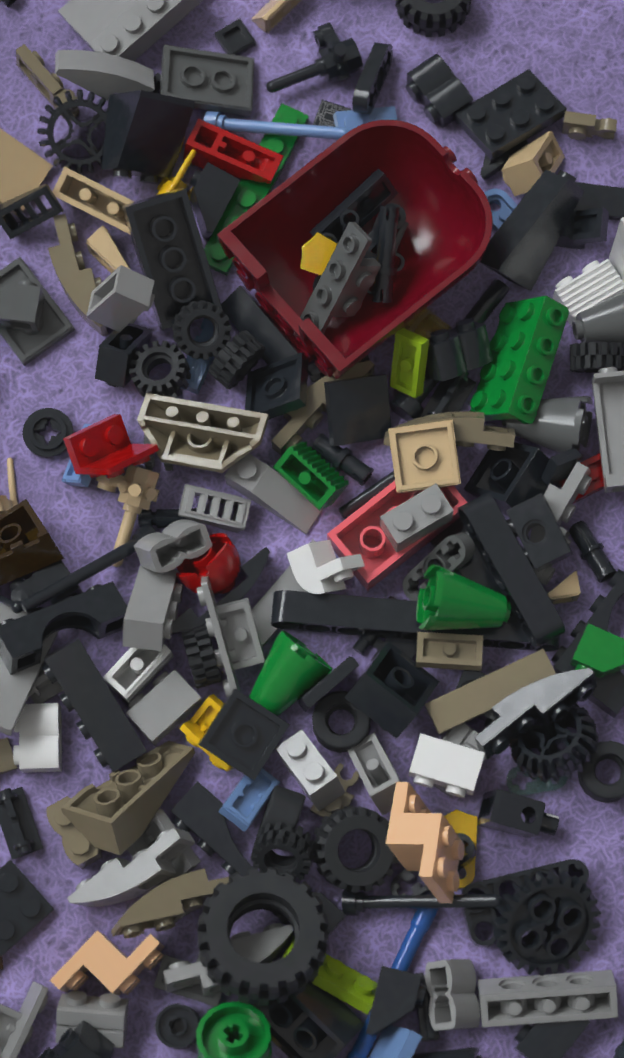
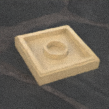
[388,420,462,494]

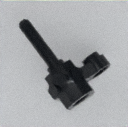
[266,22,364,93]

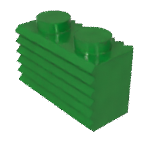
[273,442,349,511]

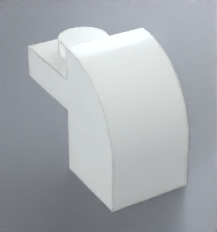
[287,540,365,594]

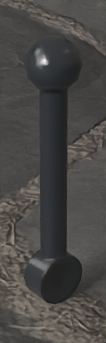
[0,594,23,614]

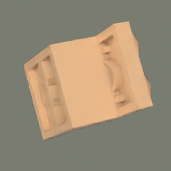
[386,782,464,904]
[50,930,165,996]

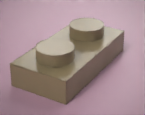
[416,632,483,671]

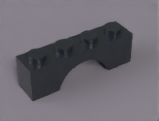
[0,581,127,675]

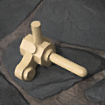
[96,465,160,567]

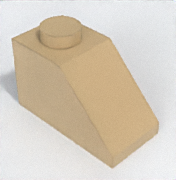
[501,131,565,196]

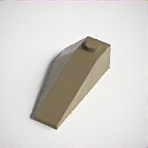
[61,741,195,855]

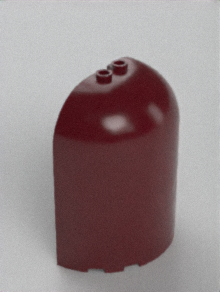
[217,120,492,379]

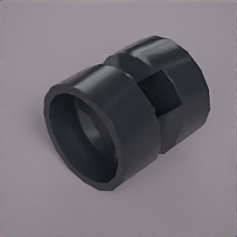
[155,1003,201,1050]

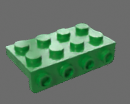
[470,296,569,424]

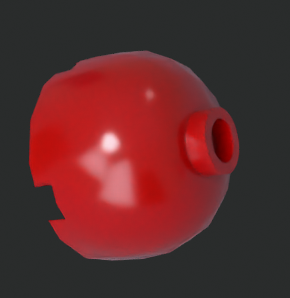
[176,533,241,595]

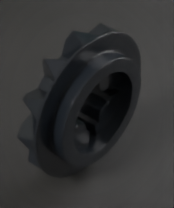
[23,408,73,458]

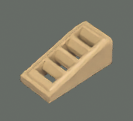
[86,225,130,274]

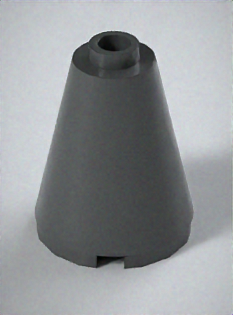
[572,292,624,343]
[502,396,592,460]

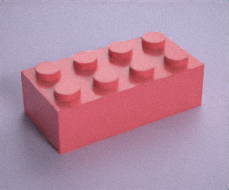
[327,480,468,591]

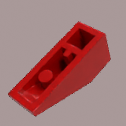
[183,118,283,184]

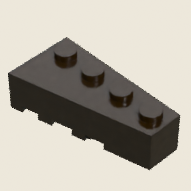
[0,499,64,586]

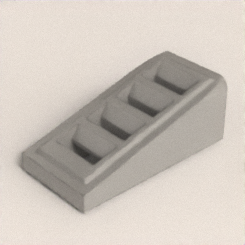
[178,484,251,533]

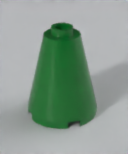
[416,564,511,630]
[249,630,333,716]

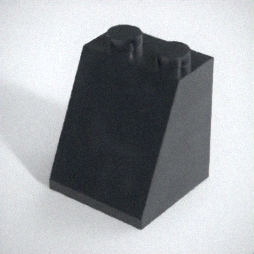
[101,90,195,184]

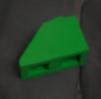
[570,623,624,678]

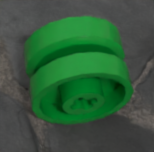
[196,1001,273,1058]

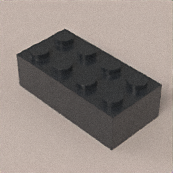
[122,188,222,330]

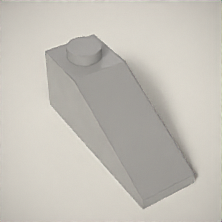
[225,453,324,534]

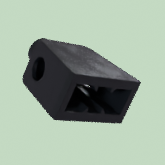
[477,789,559,838]

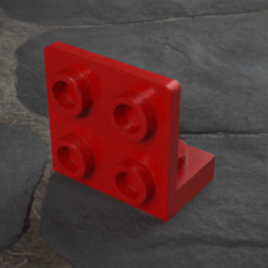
[63,414,159,478]

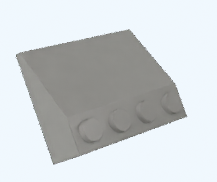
[58,0,203,61]

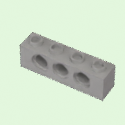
[478,970,618,1027]

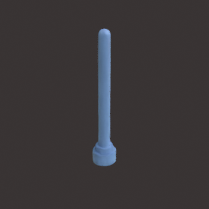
[204,111,349,140]

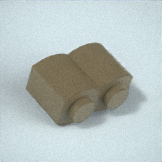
[46,796,102,869]

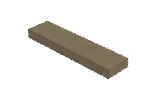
[424,648,556,735]

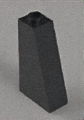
[480,170,584,291]

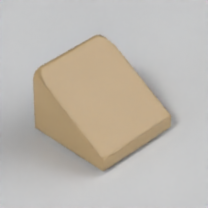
[548,571,581,604]

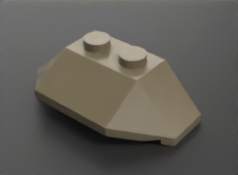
[137,393,269,473]

